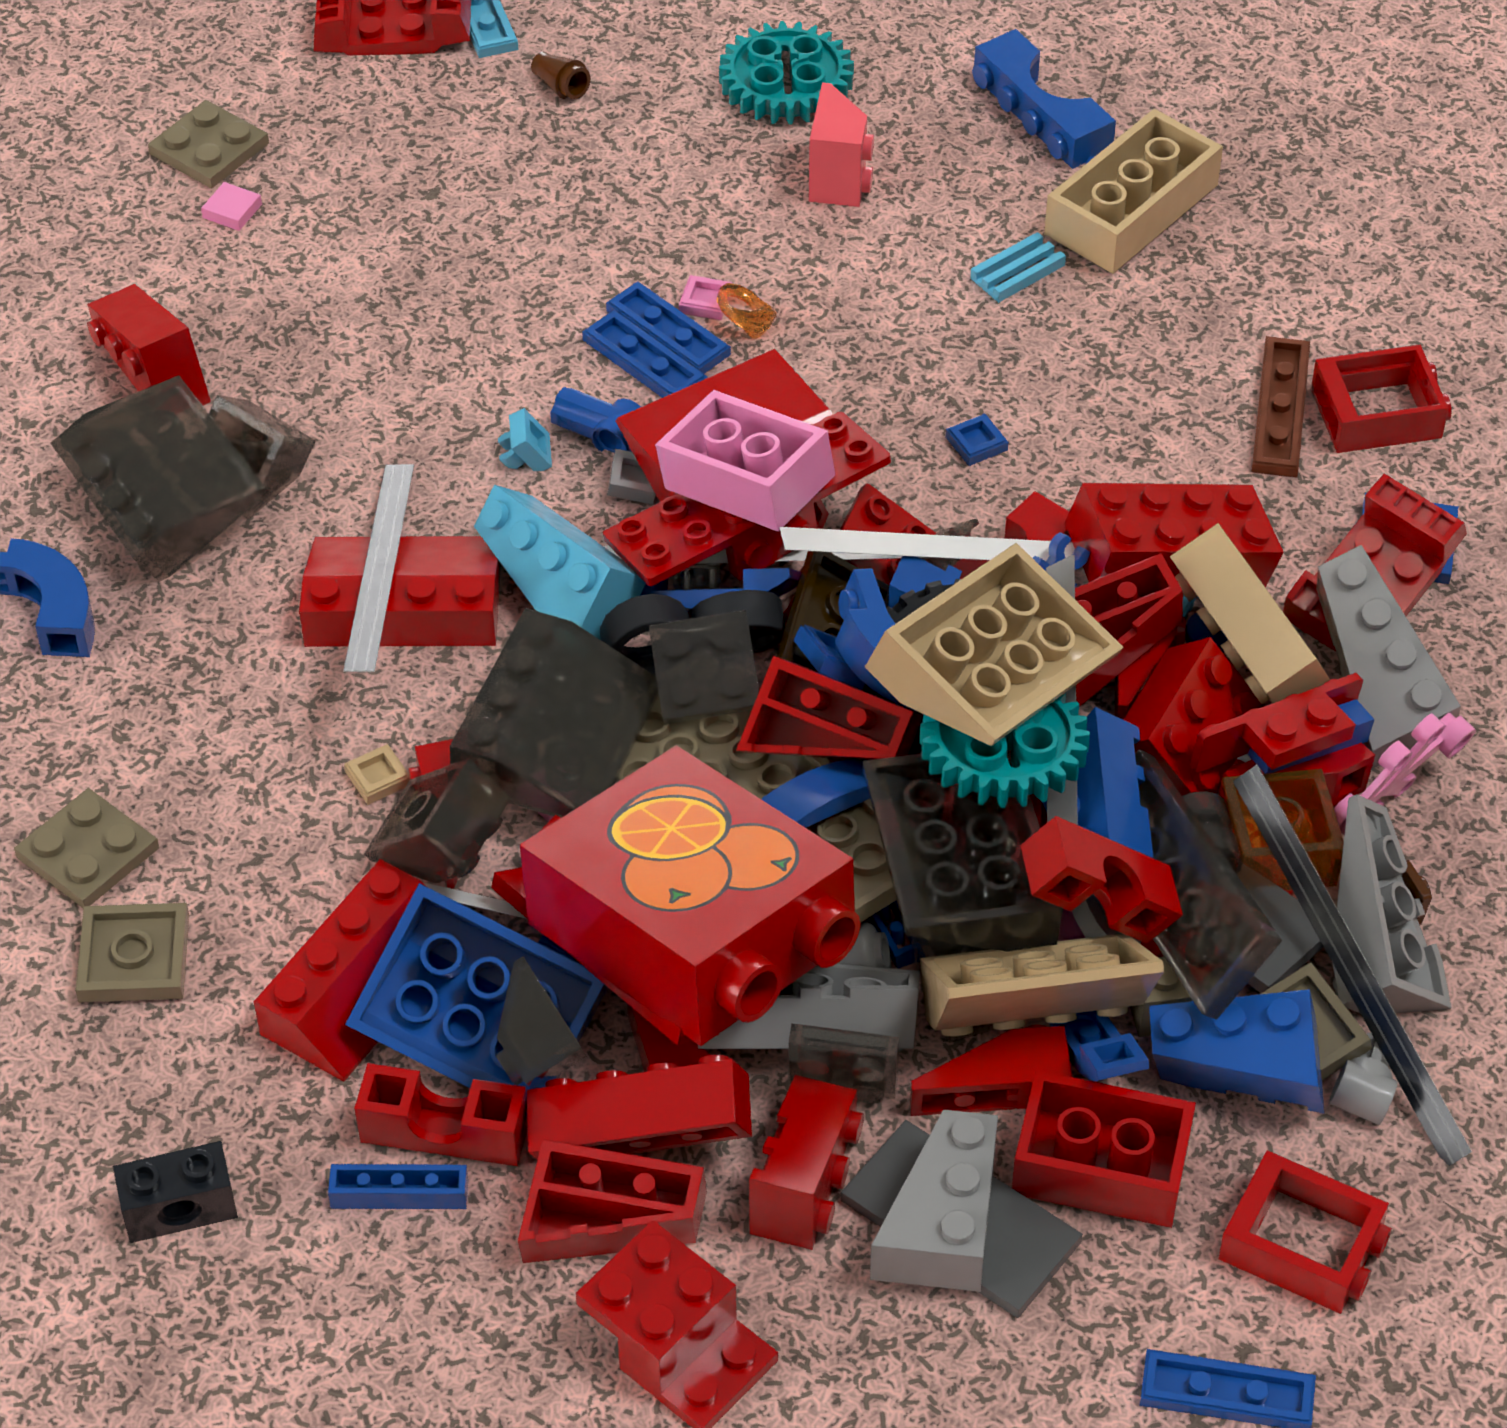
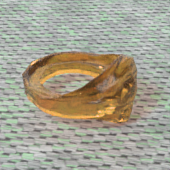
[716,283,777,339]

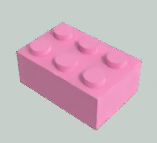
[655,390,835,532]

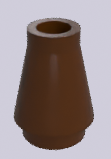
[531,52,591,100]

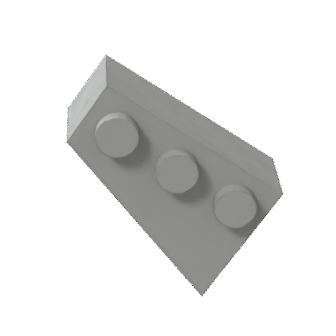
[870,1110,998,1292]

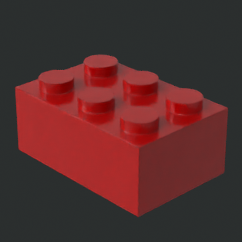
[1124,637,1265,819]
[1012,1070,1196,1228]

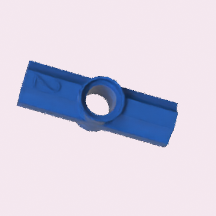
[550,387,641,452]

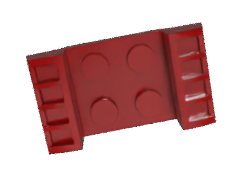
[314,0,471,56]
[1283,473,1467,652]

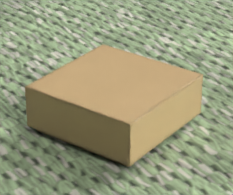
[344,744,411,805]

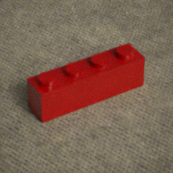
[527,1055,752,1159]

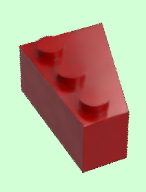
[87,284,211,423]
[1075,553,1183,707]
[736,656,923,762]
[749,1075,864,1250]
[518,1139,707,1263]

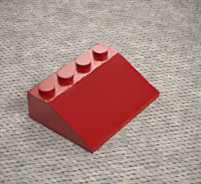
[615,349,833,502]
[299,536,501,647]

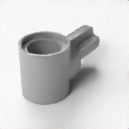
[1329,1032,1398,1125]

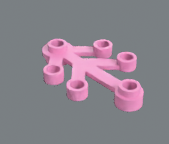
[1330,713,1476,835]

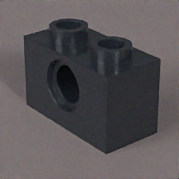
[113,1141,238,1243]

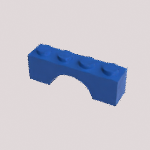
[972,29,1116,169]

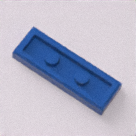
[606,281,731,374]
[582,310,707,398]
[1140,1349,1316,1428]

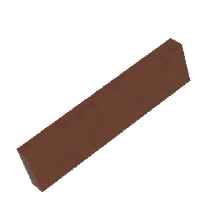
[1251,336,1311,478]

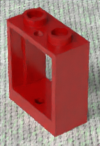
[1311,344,1452,453]
[1218,1150,1392,1314]

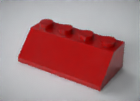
[253,859,426,1082]

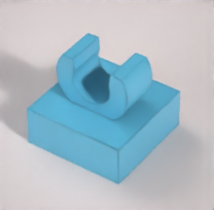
[498,408,552,471]

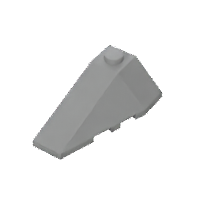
[1333,794,1452,1013]

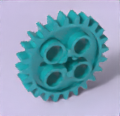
[719,21,854,125]
[920,693,1090,808]

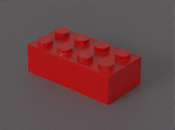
[1064,483,1284,588]

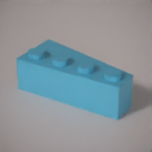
[474,485,646,662]

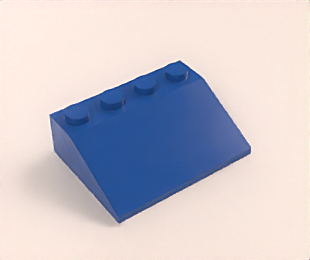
[345,883,608,1095]

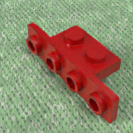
[1190,673,1364,773]

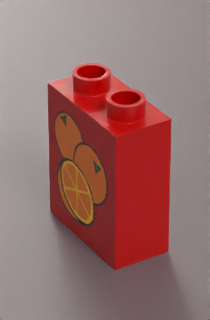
[519,745,860,1046]

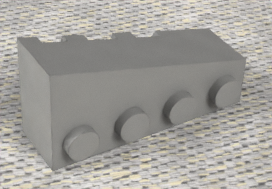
[1316,545,1461,768]
[698,964,920,1053]

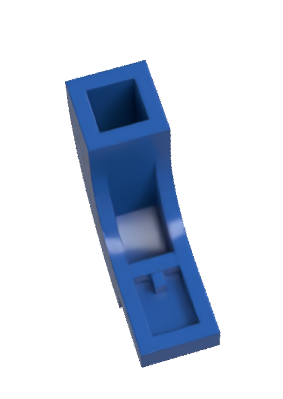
[0,538,95,657]
[835,568,916,711]

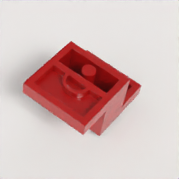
[576,1220,778,1428]

